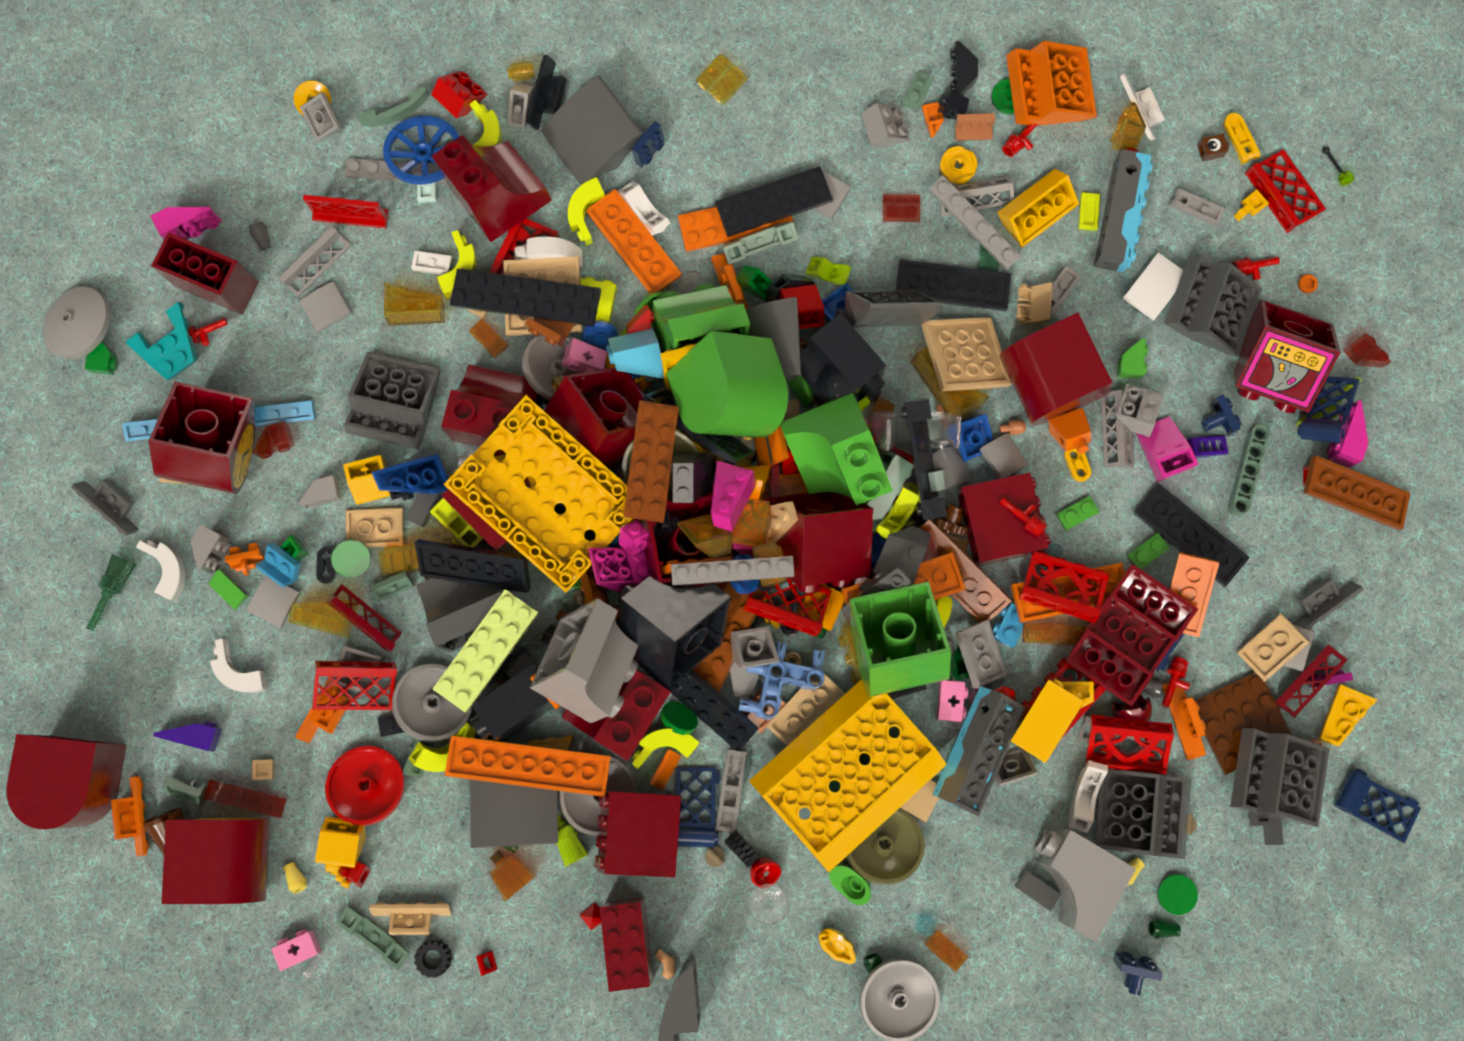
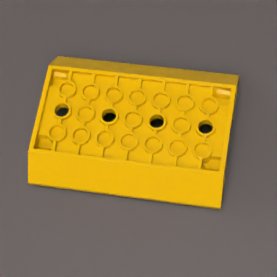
[444,396,633,593]
[749,679,947,872]

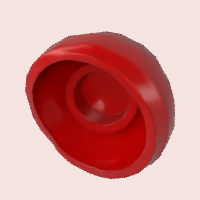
[750,857,781,888]

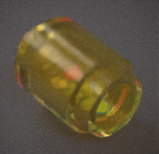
[507,61,535,82]

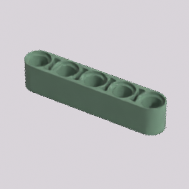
[1228,424,1270,516]

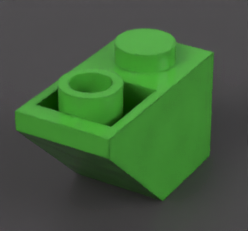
[1117,338,1148,380]

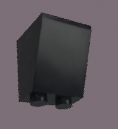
[672,452,712,503]

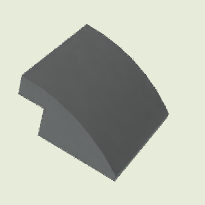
[541,75,643,185]
[1165,255,1262,357]
[837,290,942,327]
[746,297,801,383]
[344,352,440,450]
[1230,728,1330,827]
[1095,769,1191,859]
[470,780,558,848]
[658,958,701,1041]

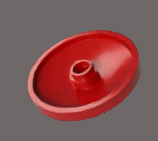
[325,746,405,826]

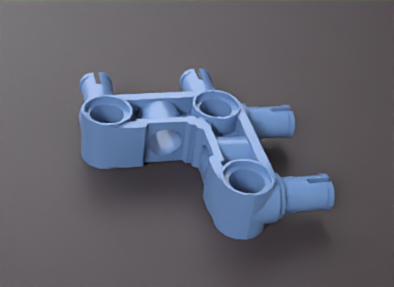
[738,642,826,720]

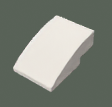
[1123,252,1183,321]

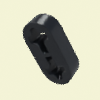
[316,547,336,584]

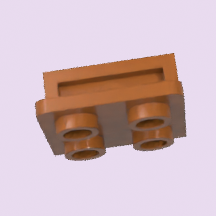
[525,317,575,347]

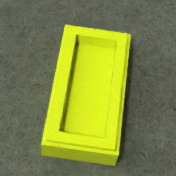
[1078,192,1100,231]

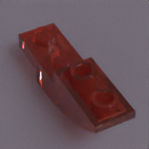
[203,779,287,818]

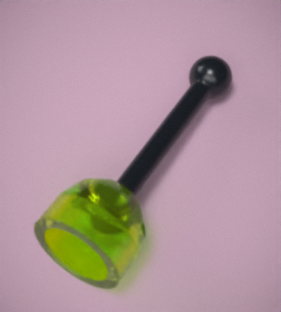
[1322,146,1355,187]

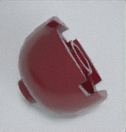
[1111,695,1152,721]

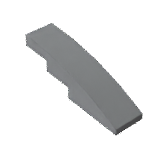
[716,749,747,833]

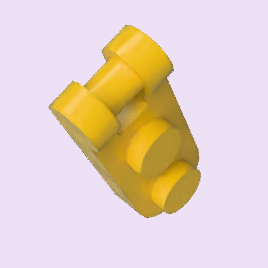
[1223,113,1260,165]

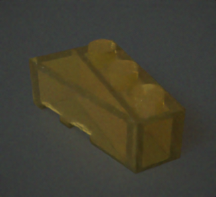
[384,282,445,326]
[287,600,359,639]

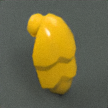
[818,928,856,964]

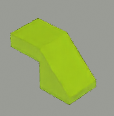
[805,257,851,285]

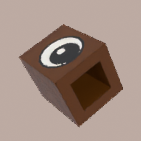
[1197,134,1229,162]

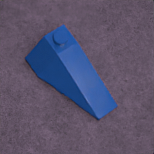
[372,454,449,494]

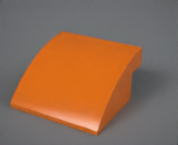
[1006,41,1097,125]

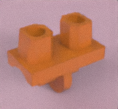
[225,543,265,576]

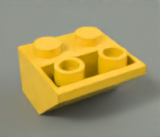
[343,455,390,505]
[315,817,366,868]

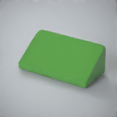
[788,375,814,408]
[208,569,249,610]

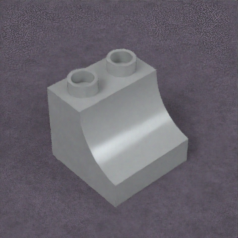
[530,598,638,723]
[1033,827,1136,942]

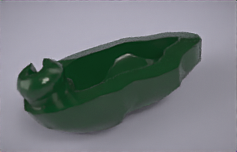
[950,647,970,682]

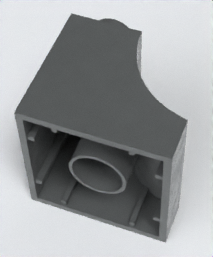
[416,577,508,652]

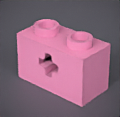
[562,338,607,373]
[936,680,968,722]
[271,929,322,971]

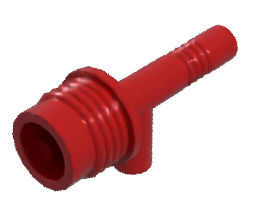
[1002,124,1038,157]
[1231,257,1280,281]
[187,318,228,346]
[999,497,1047,537]
[1161,657,1190,708]

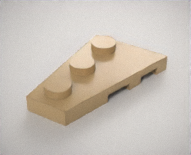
[757,501,798,545]

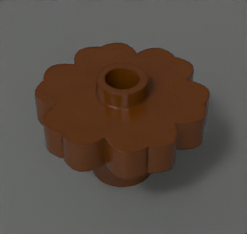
[932,504,969,535]

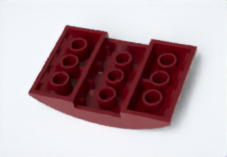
[1065,564,1199,707]

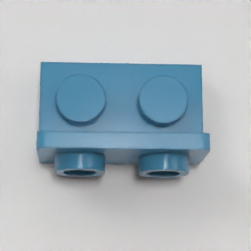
[256,542,301,588]
[992,602,1026,648]

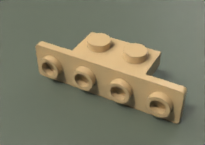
[369,902,452,935]

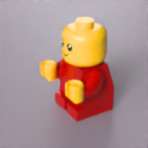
[325,862,371,888]

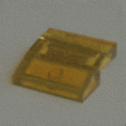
[695,54,748,105]

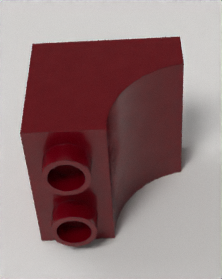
[431,135,552,243]
[441,364,542,451]
[544,368,645,470]
[765,492,873,593]
[561,670,671,761]

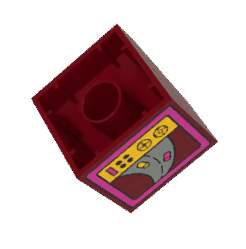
[1234,299,1341,413]

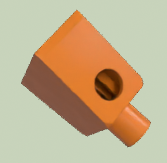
[1049,408,1091,454]

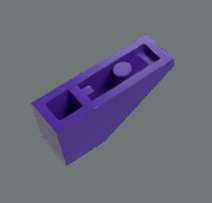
[153,721,222,752]

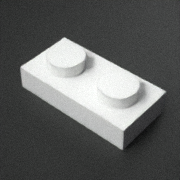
[411,251,452,275]

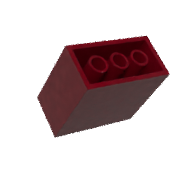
[151,232,258,315]
[957,472,1050,566]
[594,791,681,878]
[599,897,654,992]

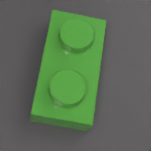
[1056,496,1099,531]
[1127,533,1170,569]

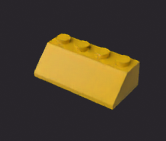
[997,169,1079,248]

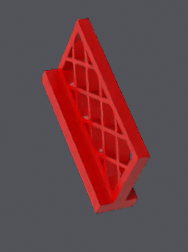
[1245,149,1326,233]
[303,195,389,229]
[742,578,832,637]
[312,661,397,710]

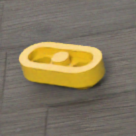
[1064,448,1091,482]

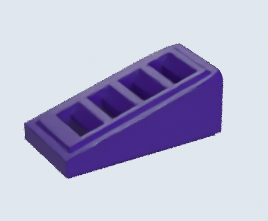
[1187,435,1229,459]

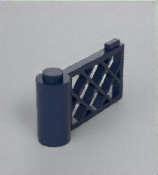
[1297,376,1360,443]
[676,767,720,848]
[1334,768,1421,843]

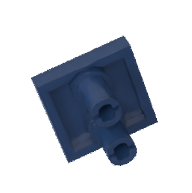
[631,121,665,168]
[1201,394,1241,437]
[1113,951,1163,996]

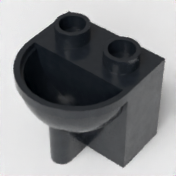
[800,313,887,408]
[470,646,554,741]

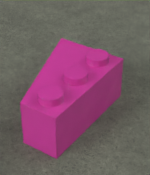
[711,461,756,532]

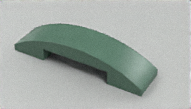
[357,86,429,127]
[722,221,799,264]
[335,906,410,970]

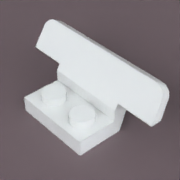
[1120,73,1165,141]

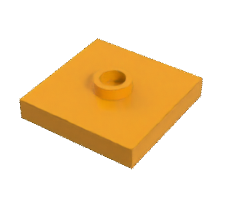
[796,584,845,631]

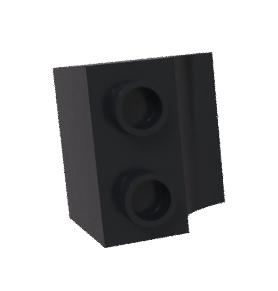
[616,576,731,689]

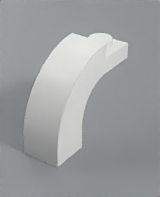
[618,180,671,236]
[515,237,583,267]
[136,540,186,602]
[210,639,267,693]
[1068,761,1108,833]

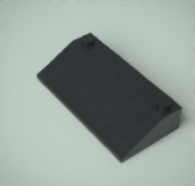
[901,398,947,520]

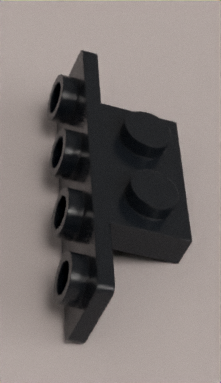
[526,55,567,130]

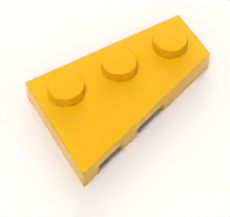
[1318,684,1377,747]

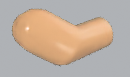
[654,949,676,979]

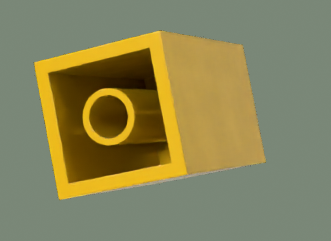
[1011,679,1085,763]

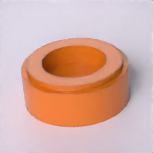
[1298,274,1318,294]

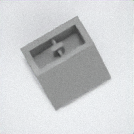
[861,103,910,148]
[1116,383,1164,437]
[190,524,232,574]

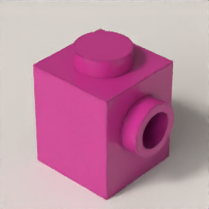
[618,520,649,556]

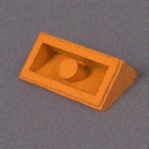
[650,749,682,790]

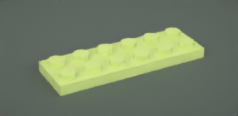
[433,589,539,713]

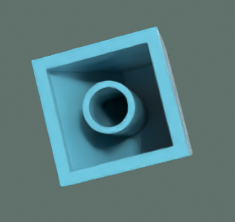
[606,328,664,378]

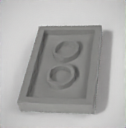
[955,620,1007,689]

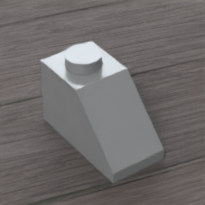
[507,82,534,129]
[299,474,342,509]

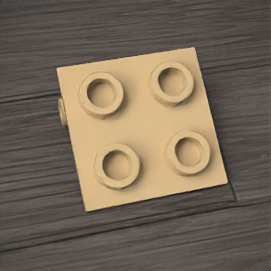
[1016,282,1052,325]

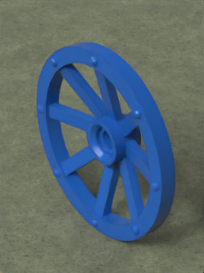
[383,116,459,185]

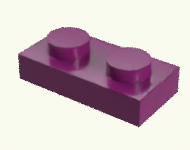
[1308,670,1353,688]

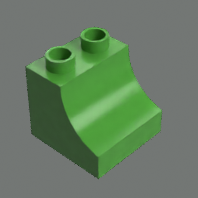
[652,284,750,353]
[780,393,893,506]

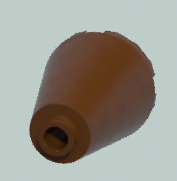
[143,807,184,855]

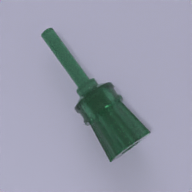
[86,554,137,631]

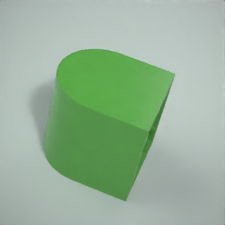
[666,331,788,438]
[849,582,951,697]

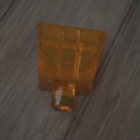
[490,850,537,901]

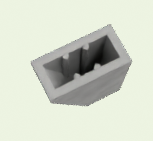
[730,662,759,701]

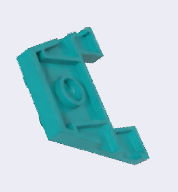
[125,302,198,380]

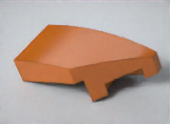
[921,102,944,138]

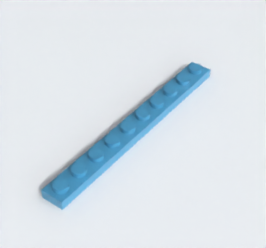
[122,400,316,442]

